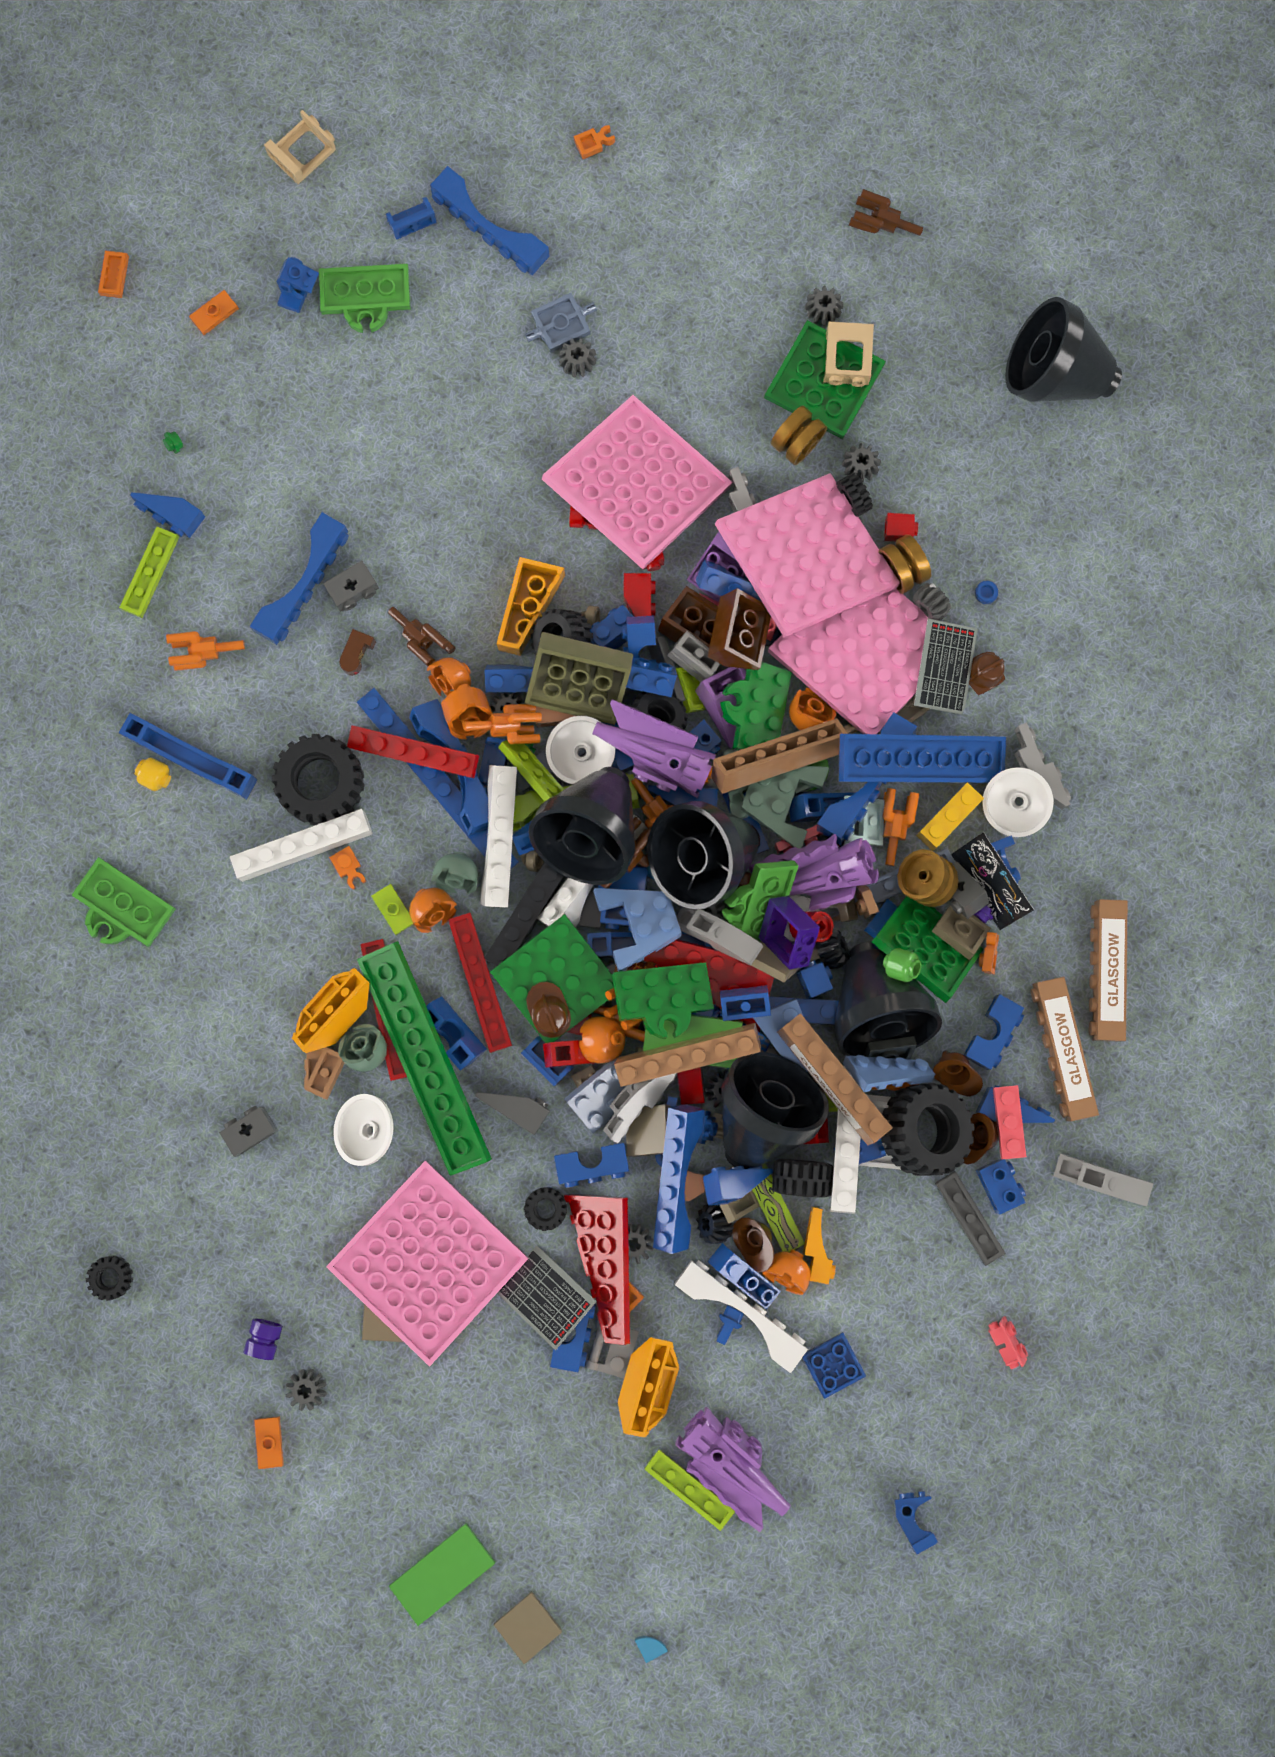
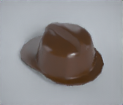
[969,652,1005,695]
[526,982,571,1038]
[933,1050,983,1097]
[963,1113,999,1165]
[732,1217,774,1272]

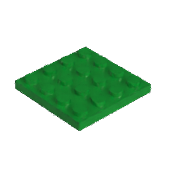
[764,320,886,440]
[872,895,983,1003]
[490,914,614,1043]

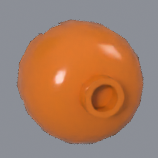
[427,657,471,696]
[789,688,836,730]
[409,888,457,933]
[579,1017,625,1064]
[762,1250,811,1295]

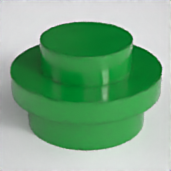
[163,431,183,454]

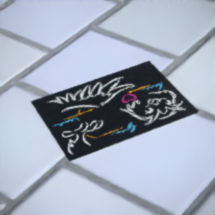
[951,832,1034,930]

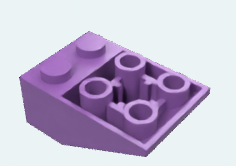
[687,531,746,602]
[695,667,746,749]

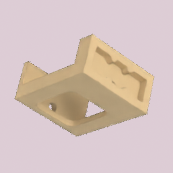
[264,110,336,184]
[824,322,874,387]

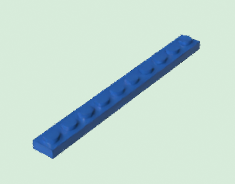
[357,688,519,870]

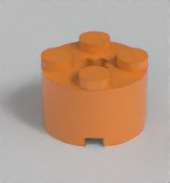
[441,684,492,739]

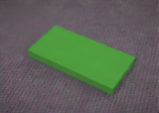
[643,1014,743,1068]
[389,1523,495,1626]

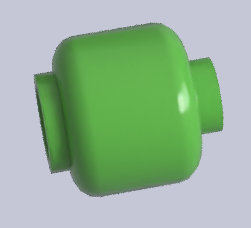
[883,948,921,982]

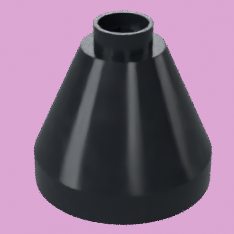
[1005,297,1122,402]
[529,767,635,885]
[647,801,760,909]
[834,941,942,1056]
[722,1052,829,1169]

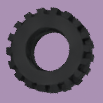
[531,609,593,656]
[631,691,688,730]
[772,1159,834,1198]

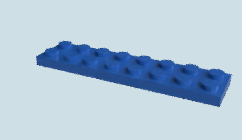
[839,734,1006,783]

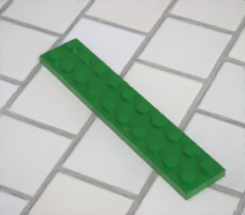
[357,941,492,1176]

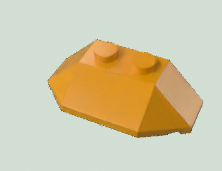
[292,968,370,1053]
[618,1337,679,1437]

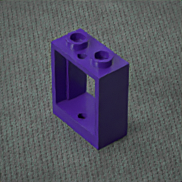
[758,896,820,970]

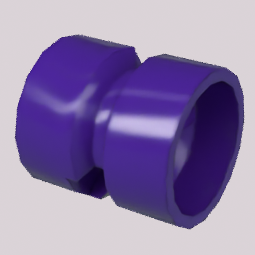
[243,1318,283,1360]

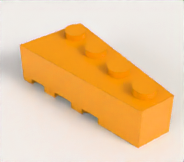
[497,557,565,656]

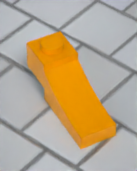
[803,1206,836,1285]

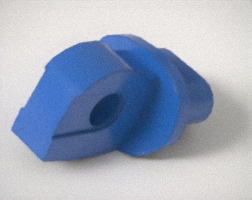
[716,1305,744,1345]

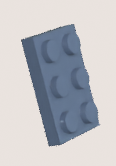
[564,1055,626,1134]

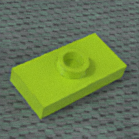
[676,667,706,713]
[371,884,413,935]

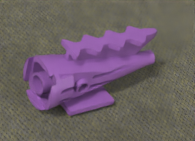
[592,699,716,798]
[749,834,879,911]
[675,1407,791,1532]

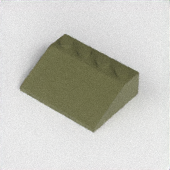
[525,632,633,725]

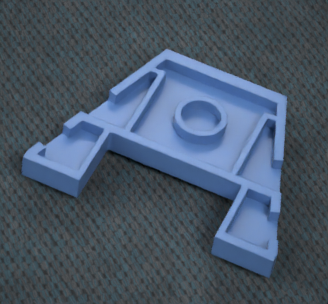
[594,888,681,972]

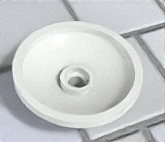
[546,716,615,785]
[983,767,1054,837]
[334,1094,393,1166]

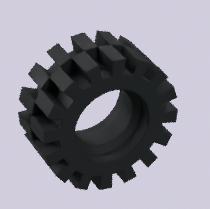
[836,473,873,517]
[524,1187,567,1231]
[86,1256,133,1301]

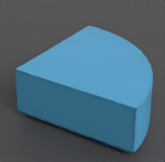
[635,1636,668,1663]

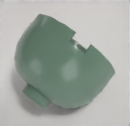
[431,852,479,894]
[338,1024,387,1072]

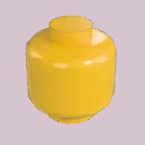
[134,757,171,791]

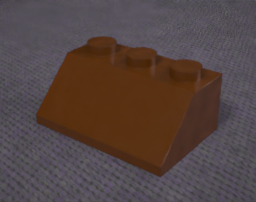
[658,586,718,648]
[707,588,771,670]

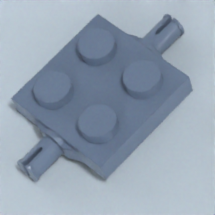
[525,293,597,353]

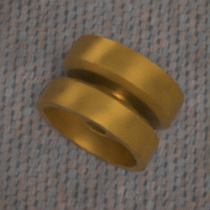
[771,406,827,466]
[878,534,932,594]
[897,849,959,907]

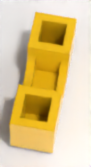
[916,782,984,851]

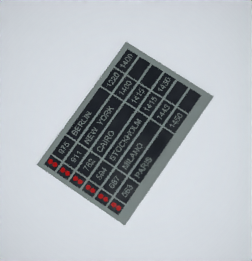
[914,618,978,714]
[497,1245,597,1350]

